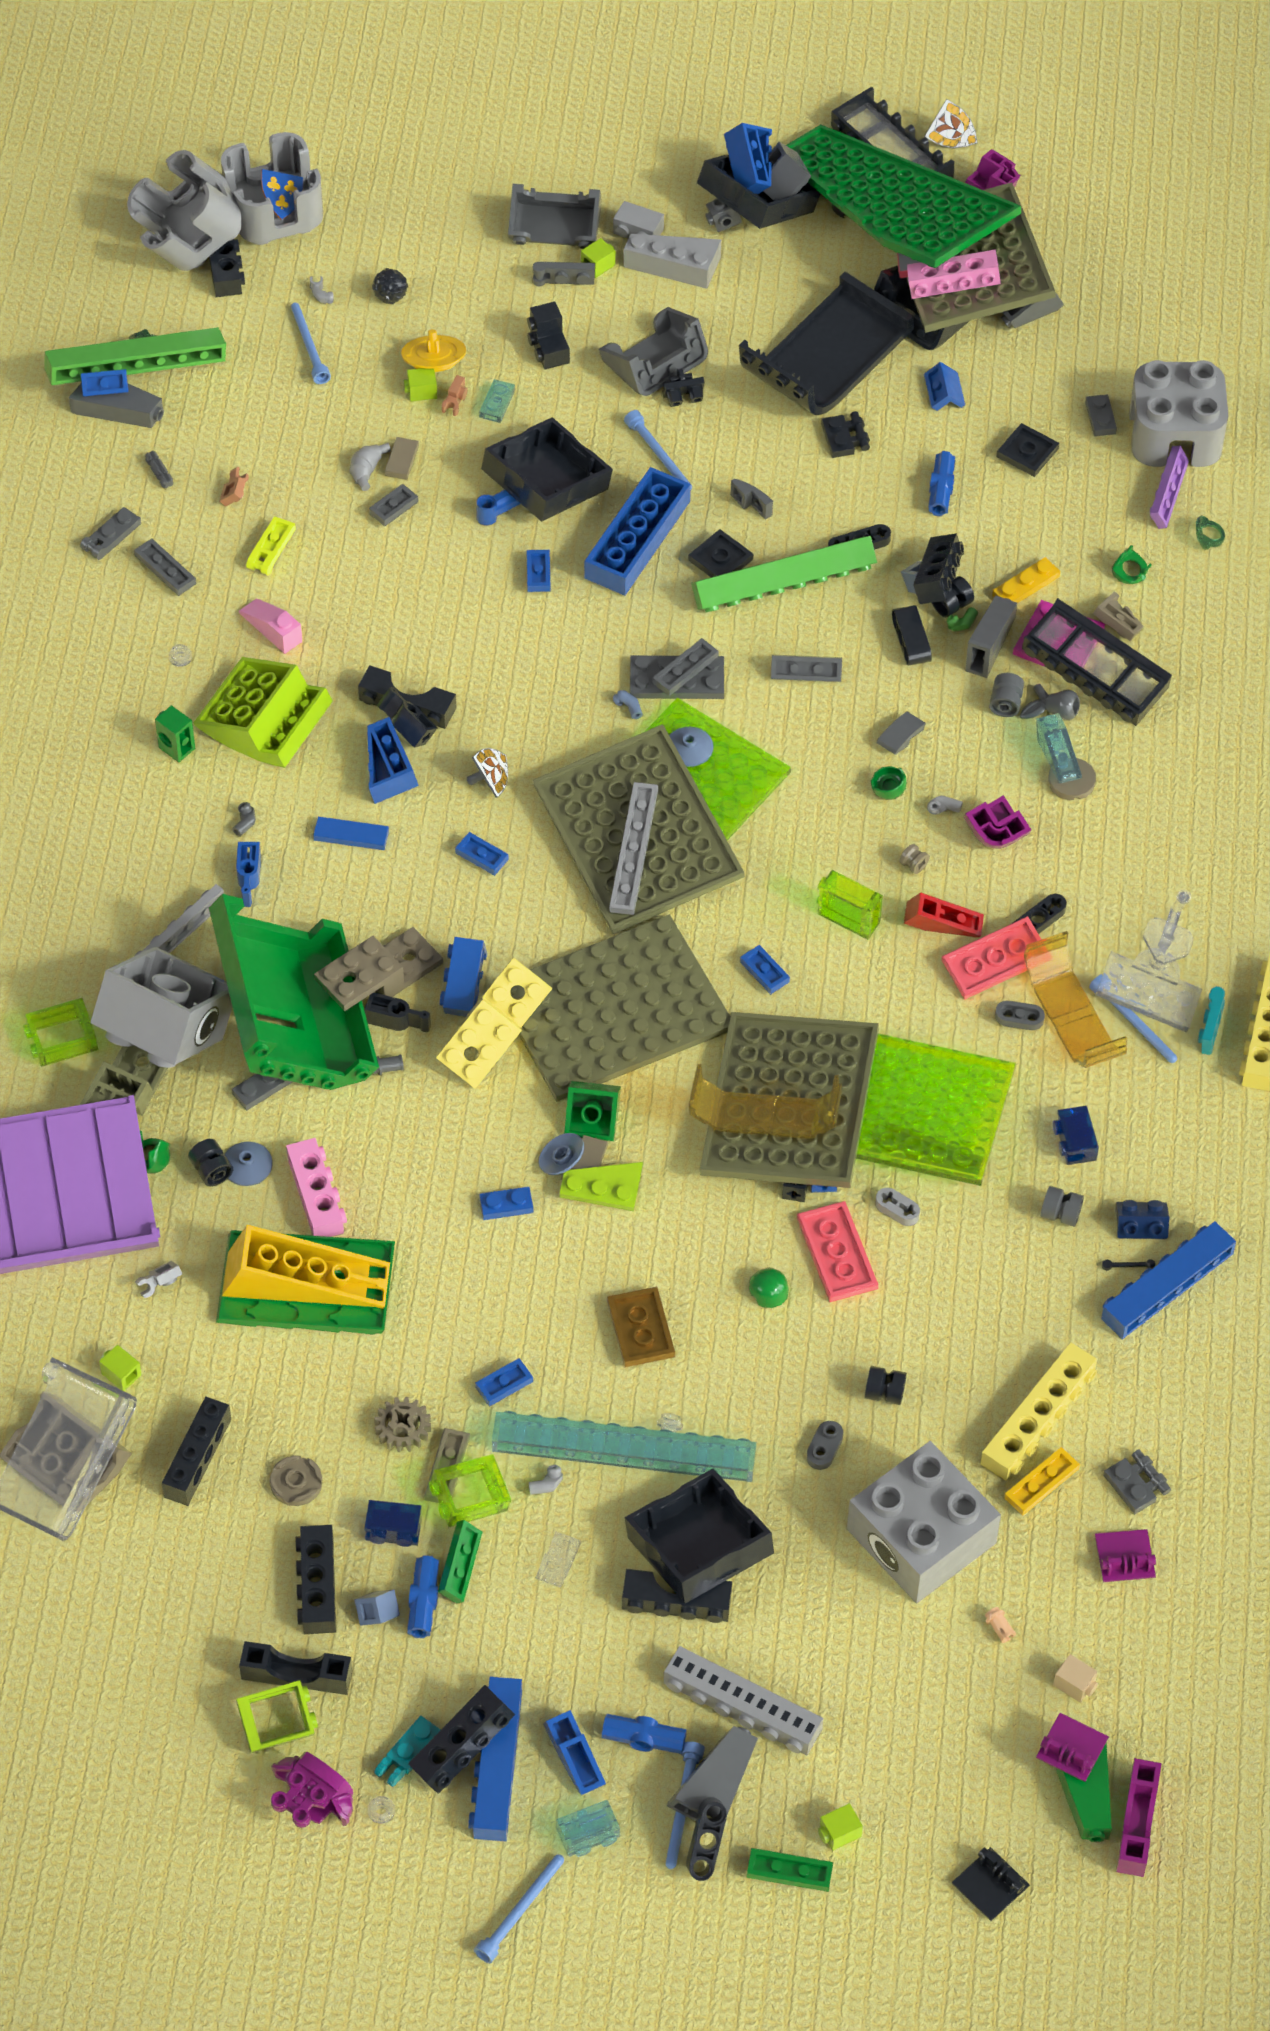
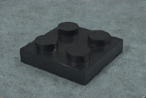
[996,423,1060,477]
[688,529,754,577]

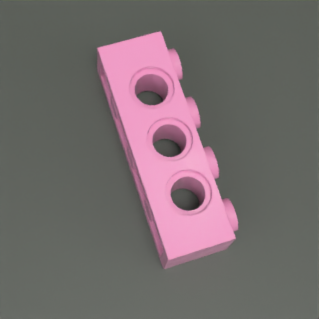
[907,250,1001,299]
[286,1138,347,1237]

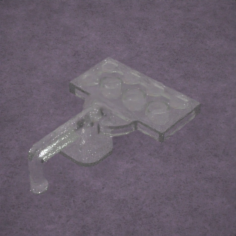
[1095,890,1202,1032]

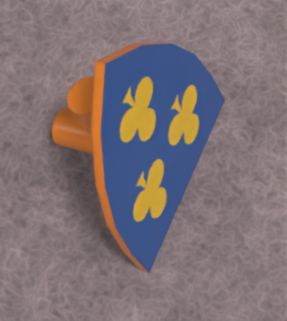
[261,169,303,220]

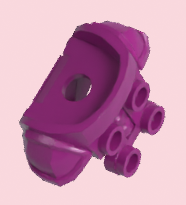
[271,1752,354,1828]

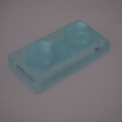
[479,379,515,423]

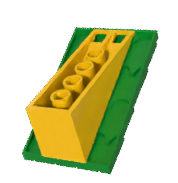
[216,1225,395,1335]

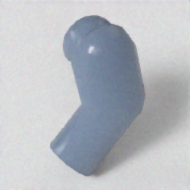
[613,690,643,719]

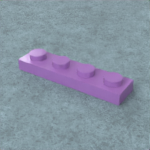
[1150,446,1189,529]

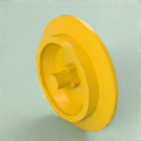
[401,329,466,372]

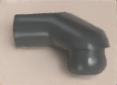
[232,802,256,837]

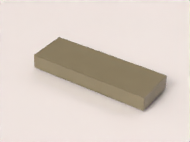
[424,1428,470,1506]

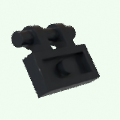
[821,411,870,458]

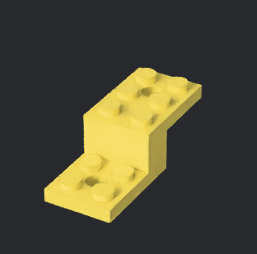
[436,957,552,1088]

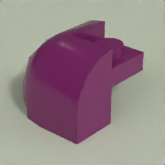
[965,149,1021,190]
[964,795,1031,849]

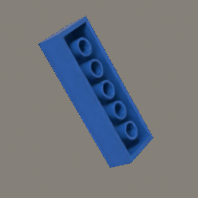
[584,467,691,596]

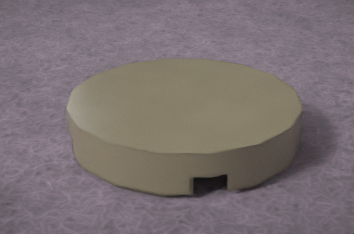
[1048,758,1096,800]
[270,1455,323,1506]

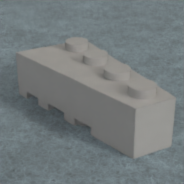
[624,234,721,289]

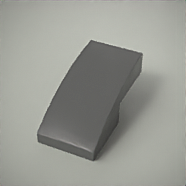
[730,479,773,520]
[877,711,926,755]

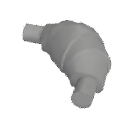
[349,443,391,491]

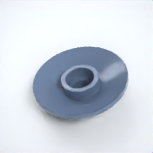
[669,727,713,767]
[539,1133,584,1175]
[224,1142,273,1186]

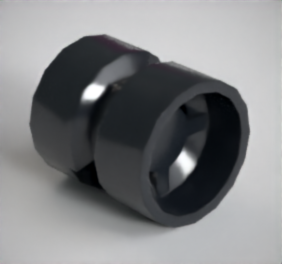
[932,576,975,618]
[188,1139,234,1187]
[865,1366,907,1405]

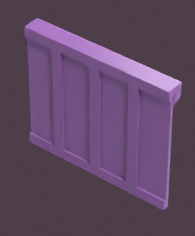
[0,1095,160,1274]

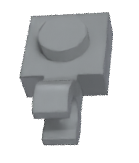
[135,1261,182,1298]

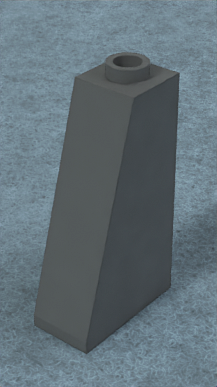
[69,382,164,428]
[965,596,1017,678]
[667,1726,758,1821]

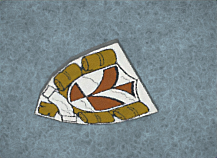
[924,99,978,148]
[467,748,508,798]

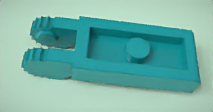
[1198,986,1225,1055]
[374,1715,441,1787]

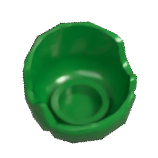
[871,766,907,800]
[749,1267,789,1308]

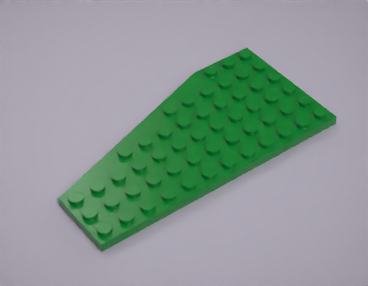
[786,124,1021,268]

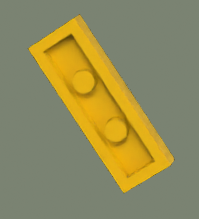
[992,557,1060,604]
[1004,1447,1080,1516]

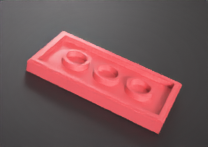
[941,916,1051,1000]
[797,1201,878,1302]

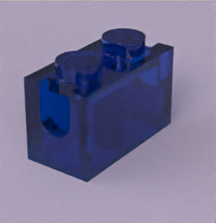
[1053,1105,1099,1165]
[364,1500,422,1547]

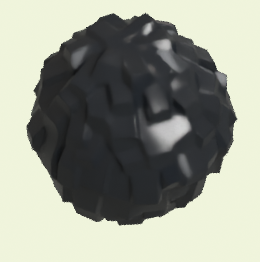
[372,268,408,304]

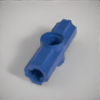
[928,451,955,516]
[407,1555,439,1639]
[602,1714,687,1754]

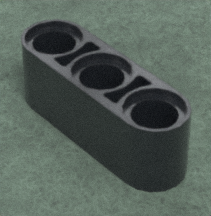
[892,605,932,666]
[686,1797,727,1881]

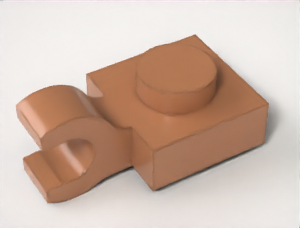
[442,375,468,416]
[219,467,249,506]

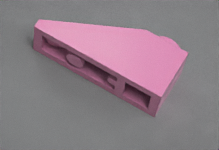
[239,599,302,654]

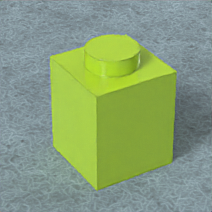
[581,238,616,278]
[403,368,437,402]
[99,1344,142,1392]
[818,1803,863,1851]

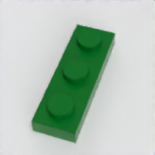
[438,1520,483,1604]
[747,1848,833,1892]

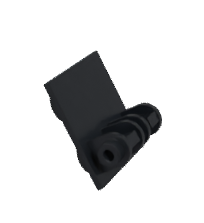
[952,1847,1030,1921]

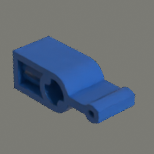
[236,842,261,907]

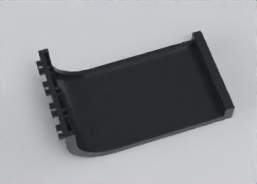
[739,271,914,415]

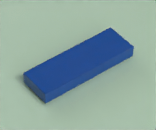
[313,816,389,850]

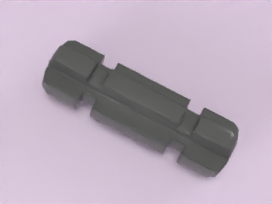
[145,451,173,488]

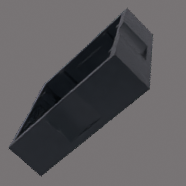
[697,155,821,229]
[481,417,613,522]
[624,1468,774,1603]

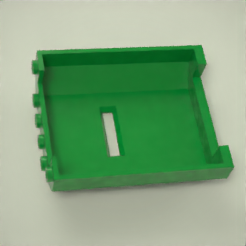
[209,894,379,1090]

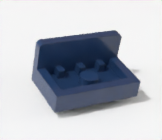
[1115,1200,1170,1239]

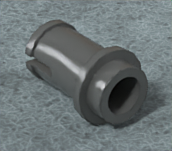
[374,1055,404,1076]

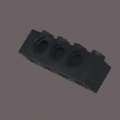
[209,239,245,297]
[913,533,964,605]
[162,1396,231,1506]
[295,1525,336,1635]
[408,1685,515,1794]

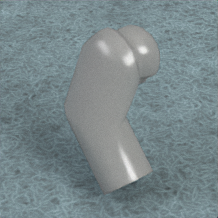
[927,795,963,815]
[529,1465,563,1495]

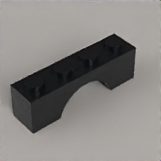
[358,665,457,729]
[622,1569,732,1623]
[239,1641,353,1695]

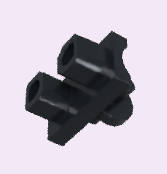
[662,368,705,407]

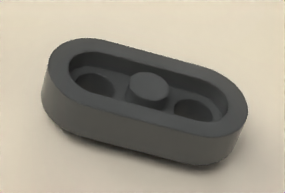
[995,1000,1045,1030]
[807,1421,844,1470]

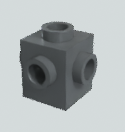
[705,198,742,232]

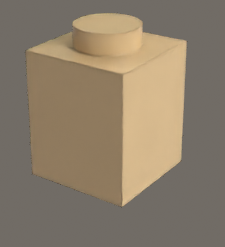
[1053,1654,1098,1703]

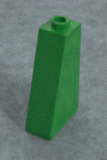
[1055,1742,1112,1842]

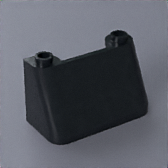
[874,266,969,350]

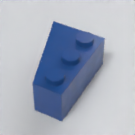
[724,123,772,194]
[367,717,419,804]
[440,937,487,1017]

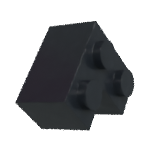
[527,301,570,370]

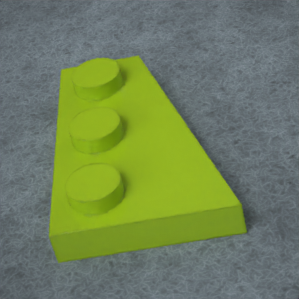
[559,1162,643,1212]

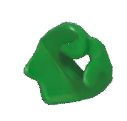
[1112,545,1152,584]
[140,1131,170,1174]

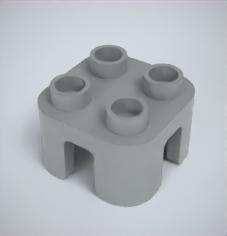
[221,132,323,245]
[127,150,241,271]
[1129,360,1228,467]

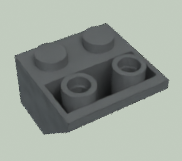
[764,142,811,200]

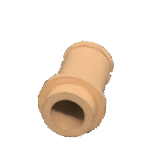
[985,1607,1016,1643]

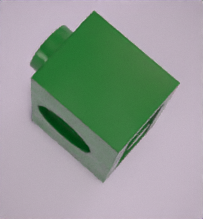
[155,705,196,763]

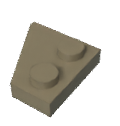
[1093,591,1143,641]

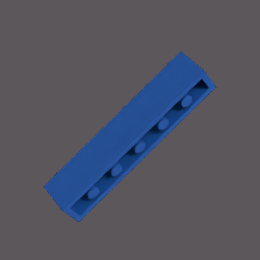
[1101,1221,1236,1340]
[468,1677,523,1842]

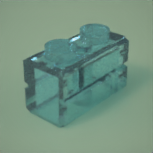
[556,1800,620,1857]

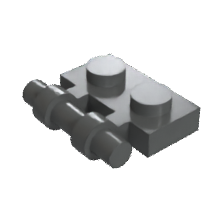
[1103,1449,1171,1515]

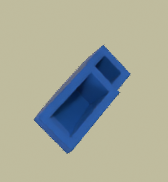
[543,1710,606,1795]

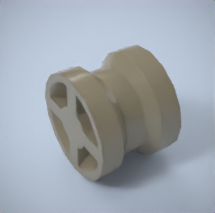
[899,844,930,874]

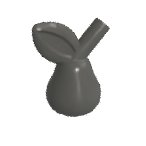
[1020,684,1080,720]

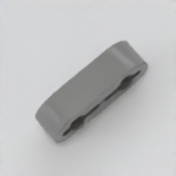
[876,1188,920,1226]

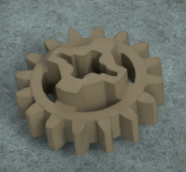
[374,1397,431,1452]

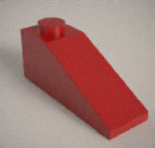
[904,892,984,938]

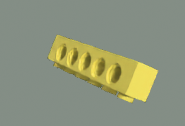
[1239,953,1270,1091]
[980,1343,1097,1481]

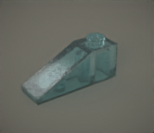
[1036,713,1082,784]

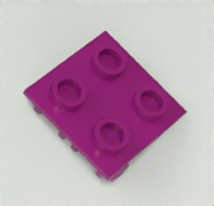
[1095,1529,1156,1582]
[1036,1713,1109,1782]

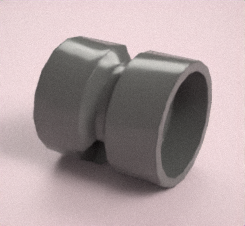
[989,673,1024,717]
[1040,1186,1084,1227]

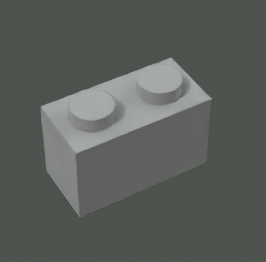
[613,201,664,239]

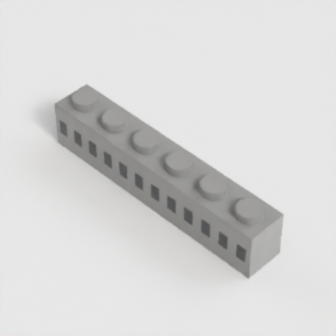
[664,1646,823,1755]

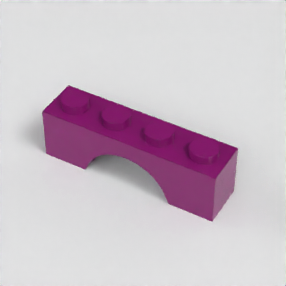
[1116,1758,1162,1877]

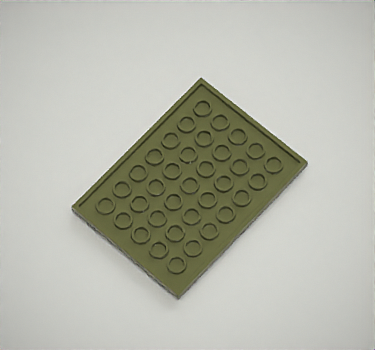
[906,182,1056,333]
[533,724,745,934]
[510,914,731,1102]
[700,1012,879,1188]

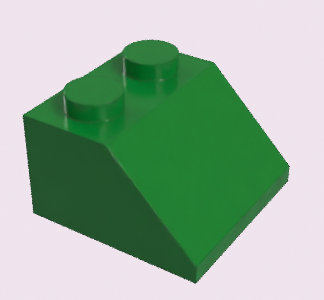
[564,1081,621,1141]

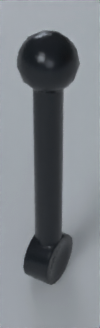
[1102,1259,1156,1271]

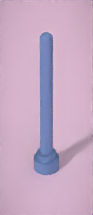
[291,303,331,384]
[624,410,692,490]
[1089,974,1177,1063]
[665,1742,705,1869]
[474,1854,564,1964]

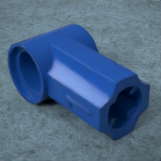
[477,490,520,525]

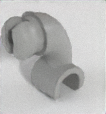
[310,276,334,304]

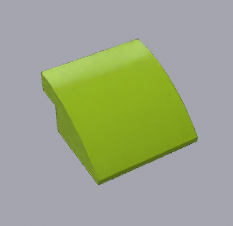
[193,657,333,768]

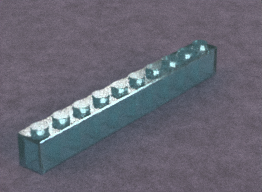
[492,1411,757,1482]

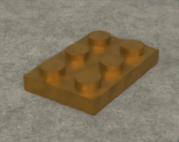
[607,1287,675,1367]

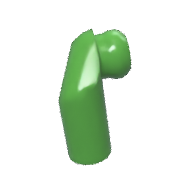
[947,607,978,632]

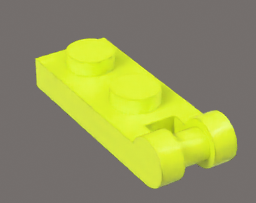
[246,516,295,575]

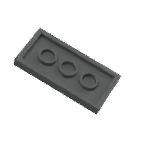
[630,655,724,699]

